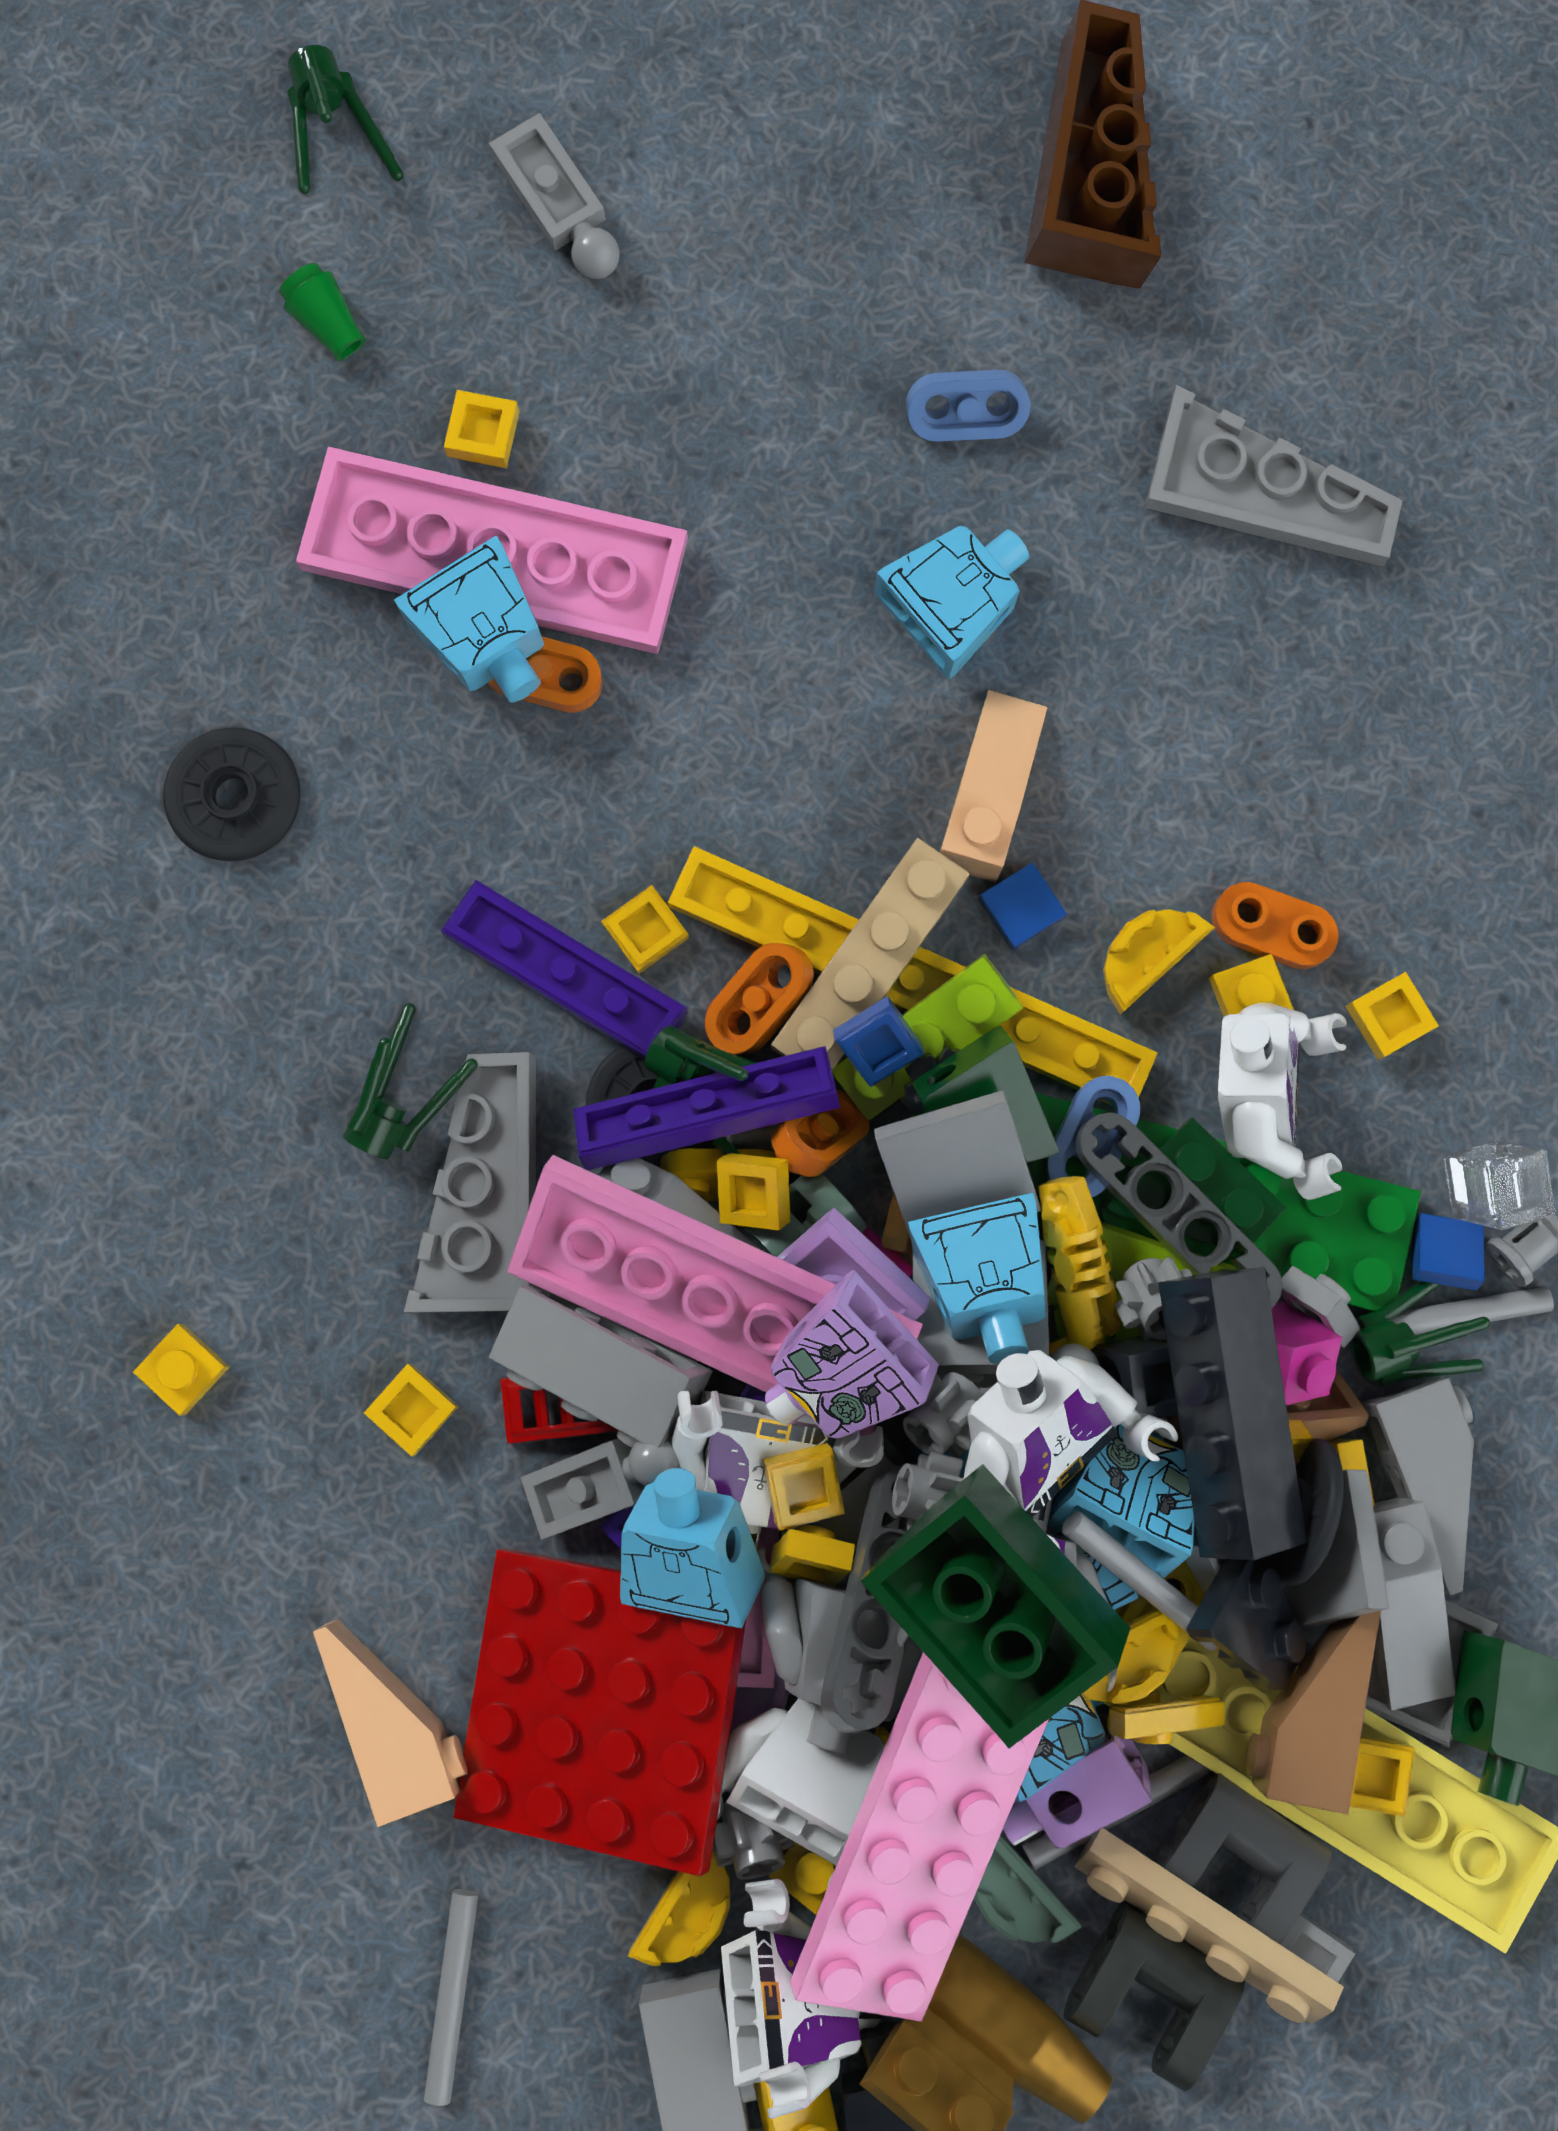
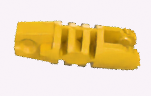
[1039,1176,1122,1349]

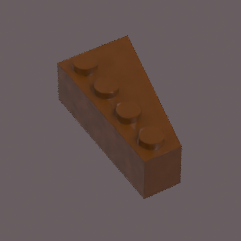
[1024,0,1161,289]

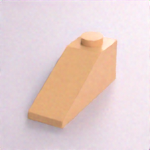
[940,690,1047,883]
[313,1619,468,1827]

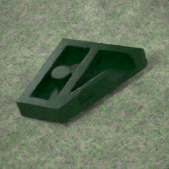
[1102,1117,1287,1256]

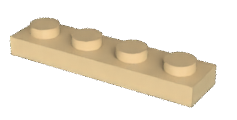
[771,838,970,1072]
[1074,1828,1344,2024]

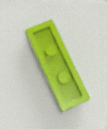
[832,954,1023,1121]

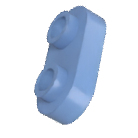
[906,370,1031,442]
[1044,1076,1140,1197]

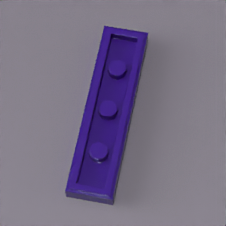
[441,880,688,1060]
[573,1046,840,1171]

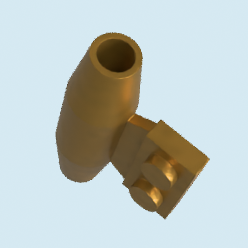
[860,1934,1113,2131]

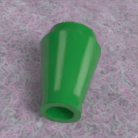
[279,263,366,361]

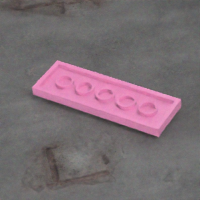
[296,447,688,654]
[507,1155,923,1436]
[790,1652,1049,2022]

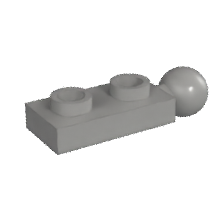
[489,113,620,279]
[520,1438,680,1540]

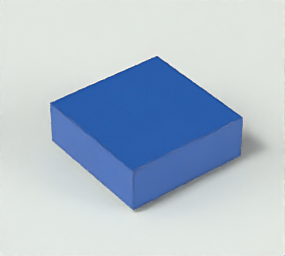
[978,862,1067,951]
[833,996,925,1087]
[1413,1213,1484,1291]

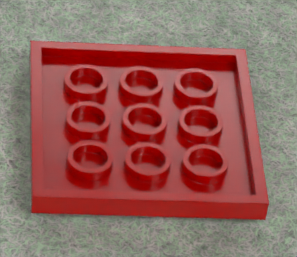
[453,1548,747,1876]

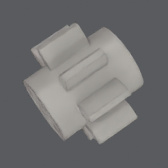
[1114,1257,1192,1340]
[903,1372,983,1458]
[892,1452,964,1530]
[713,1803,795,1879]

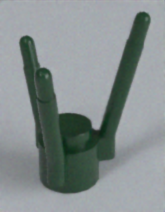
[287,45,403,194]
[343,1003,478,1160]
[645,1025,755,1155]
[1349,1281,1490,1386]

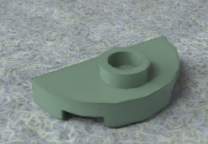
[974,1834,1082,1943]

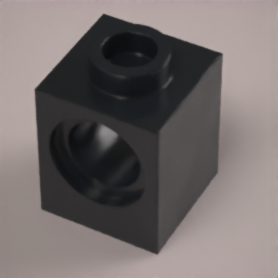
[1090,1336,1178,1418]

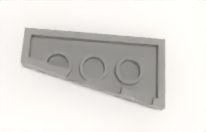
[1144,385,1403,567]
[404,1052,536,1313]

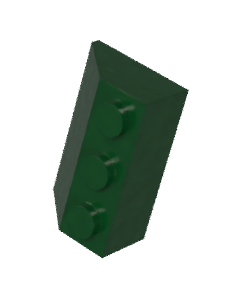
[860,1464,1130,1749]

